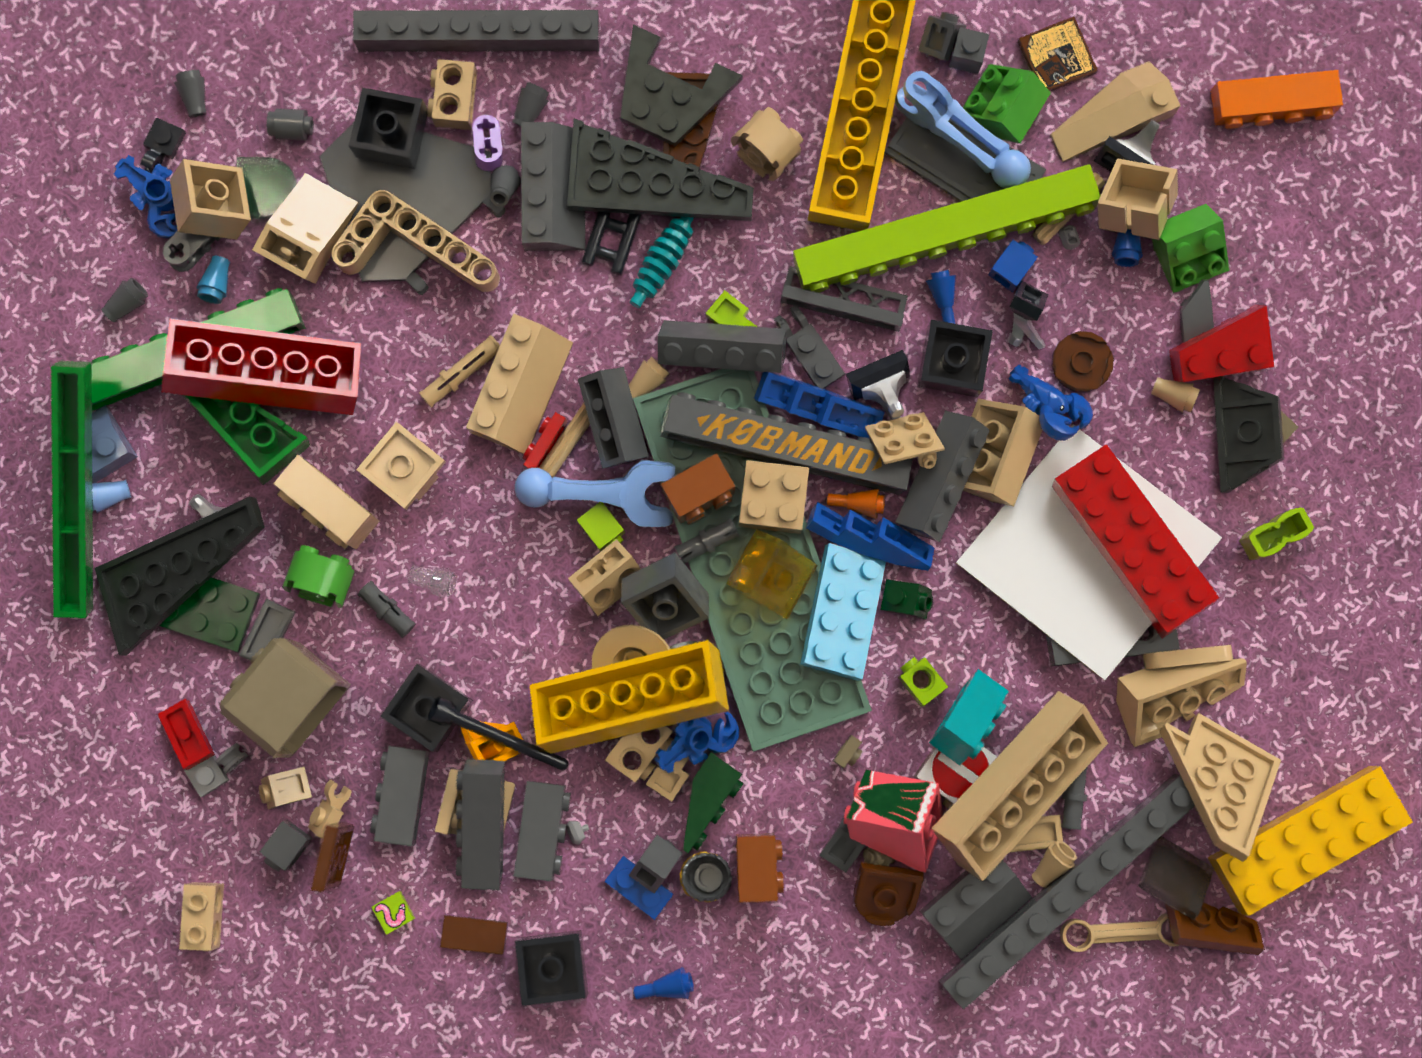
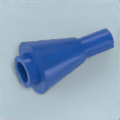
[926,270,956,324]
[634,967,694,999]

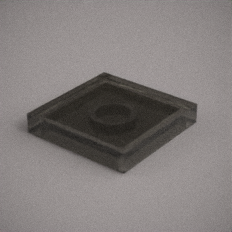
[1138,836,1215,920]

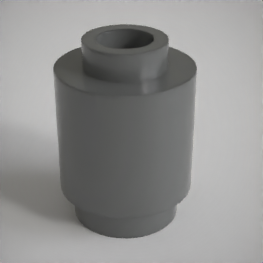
[267,108,314,141]

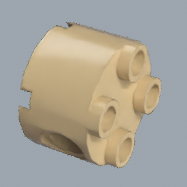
[731,107,803,181]

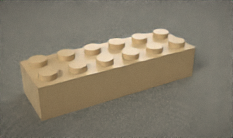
[931,691,1108,881]

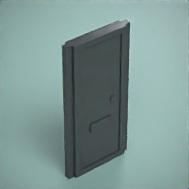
[884,117,1046,202]

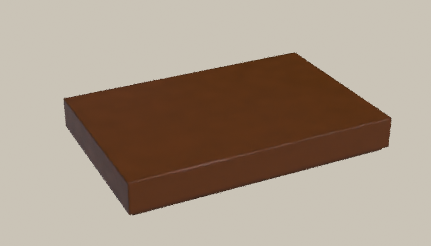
[311,822,355,893]

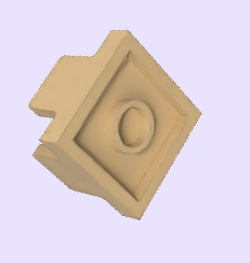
[356,422,446,510]

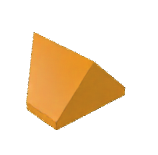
[460,722,523,762]

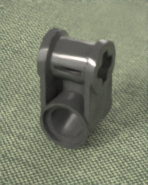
[163,231,220,272]

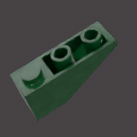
[683,753,744,853]

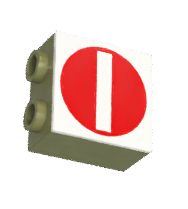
[914,747,997,809]

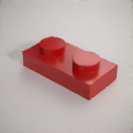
[522,412,568,469]
[158,699,215,770]

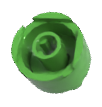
[282,545,355,608]

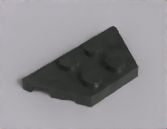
[1213,376,1284,493]

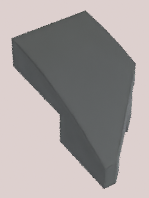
[1180,279,1214,342]

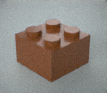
[661,453,735,525]
[736,833,784,902]

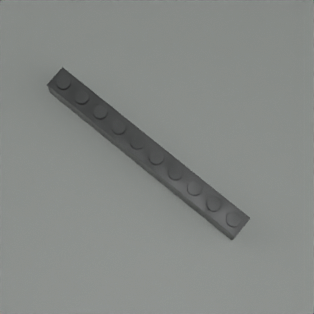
[939,774,1195,1010]

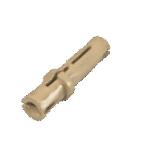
[419,335,500,408]

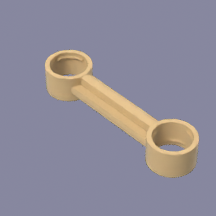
[1060,913,1179,952]

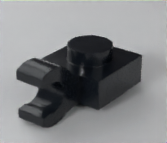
[140,118,186,173]

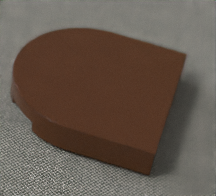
[853,862,924,926]

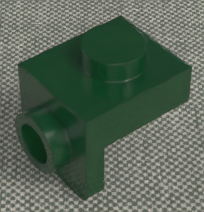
[880,579,933,619]

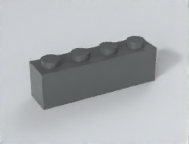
[658,320,786,373]
[895,410,990,542]
[456,759,505,890]

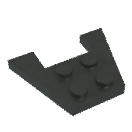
[620,24,743,147]

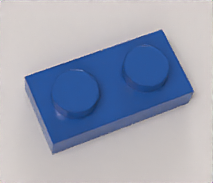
[604,855,674,920]

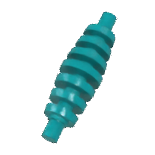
[630,217,694,309]

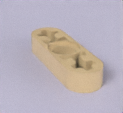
[1143,645,1233,670]

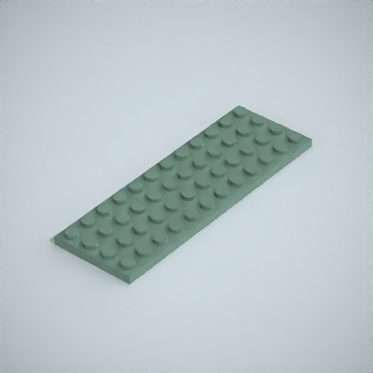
[633,369,872,752]

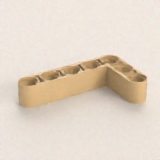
[332,190,500,292]

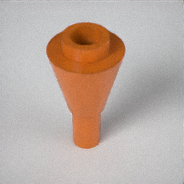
[827,489,885,519]

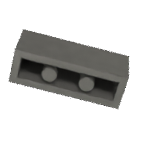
[578,367,649,469]
[370,746,430,846]
[513,781,571,881]

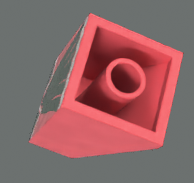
[844,770,943,873]

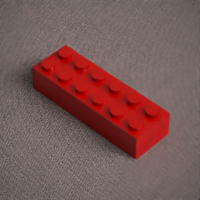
[161,319,361,415]
[1052,444,1220,639]

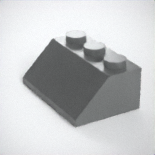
[920,859,1032,960]

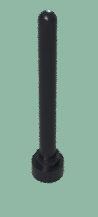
[428,696,569,770]

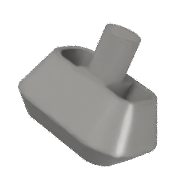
[1059,225,1081,250]
[566,821,589,845]

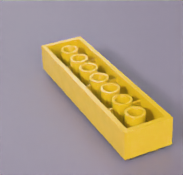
[807,0,916,231]

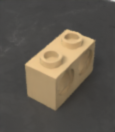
[428,59,477,130]
[568,539,641,616]
[605,726,673,783]
[179,882,224,951]

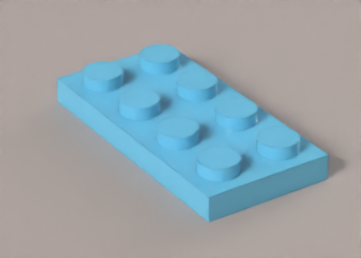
[800,543,886,681]

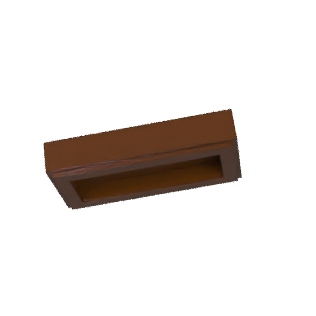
[440,915,508,955]

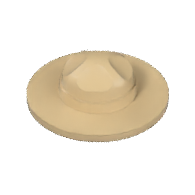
[592,625,670,669]

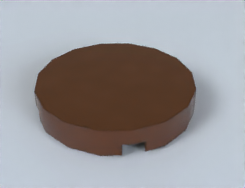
[1052,331,1114,393]

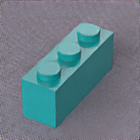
[929,669,1009,766]

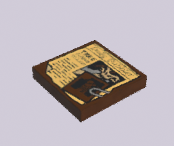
[1017,16,1098,92]

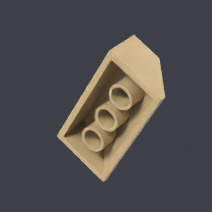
[466,313,573,454]

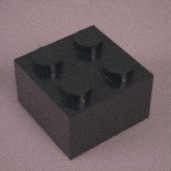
[349,87,428,169]
[917,320,993,397]
[381,664,473,752]
[515,930,588,1006]

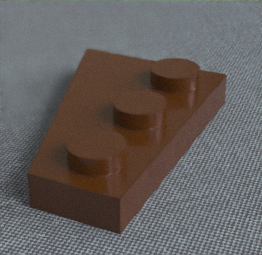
[1161,882,1265,955]

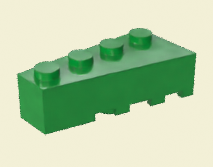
[182,395,310,485]

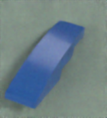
[754,372,885,439]
[806,502,935,571]

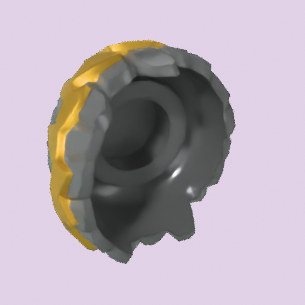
[680,852,732,902]

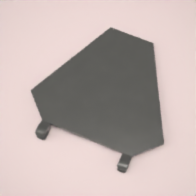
[320,122,506,295]

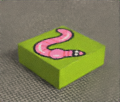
[372,891,415,935]

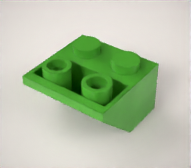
[963,64,1051,143]
[1152,204,1229,293]

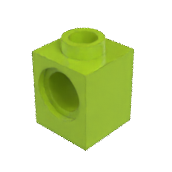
[577,502,625,551]
[898,657,948,707]

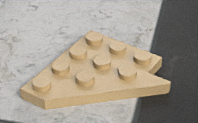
[1160,713,1281,862]

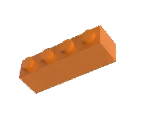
[1211,70,1343,129]

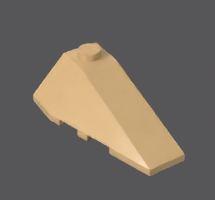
[1051,62,1181,162]

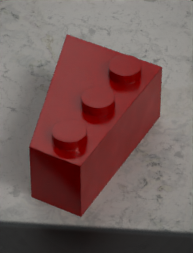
[1169,305,1275,382]

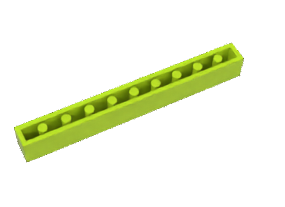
[793,164,1100,293]

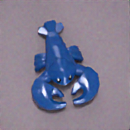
[114,155,178,239]
[1008,364,1093,441]
[654,712,739,773]

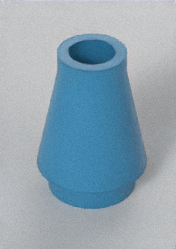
[196,256,230,304]

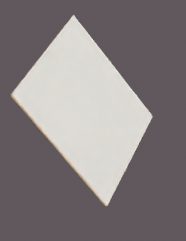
[956,424,1222,681]

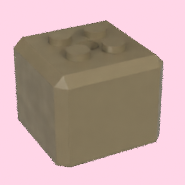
[220,638,351,758]

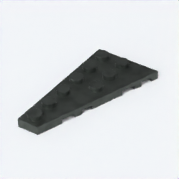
[95,497,265,656]

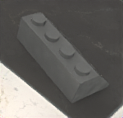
[521,122,586,251]

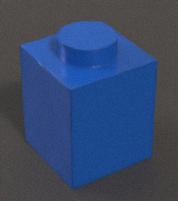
[988,240,1038,293]

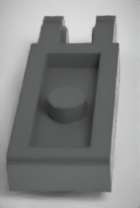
[774,305,845,389]

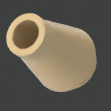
[629,356,669,398]
[1151,377,1200,412]
[1032,841,1077,888]

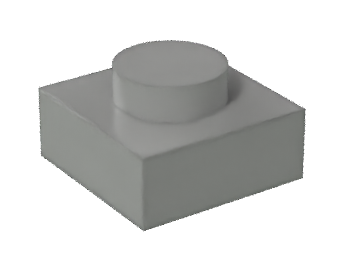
[184,755,229,797]

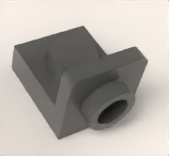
[918,11,967,60]
[820,817,865,873]

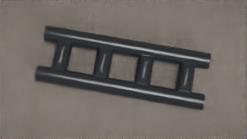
[581,212,642,275]

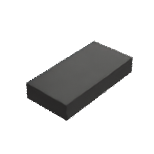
[239,599,295,661]

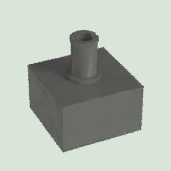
[621,553,709,639]

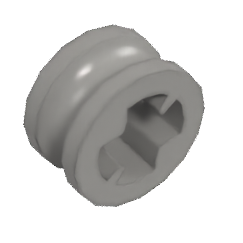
[215,743,248,774]

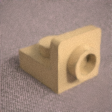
[259,767,312,809]

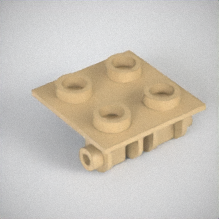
[865,412,944,469]

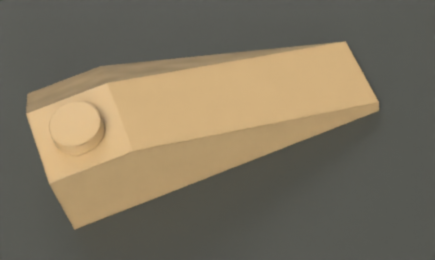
[1116,658,1247,747]

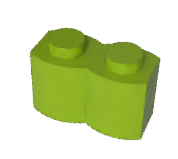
[1239,508,1314,560]

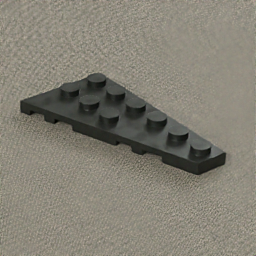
[567,118,754,221]

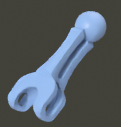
[895,71,1031,189]
[515,460,676,527]

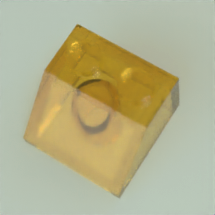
[726,529,818,619]

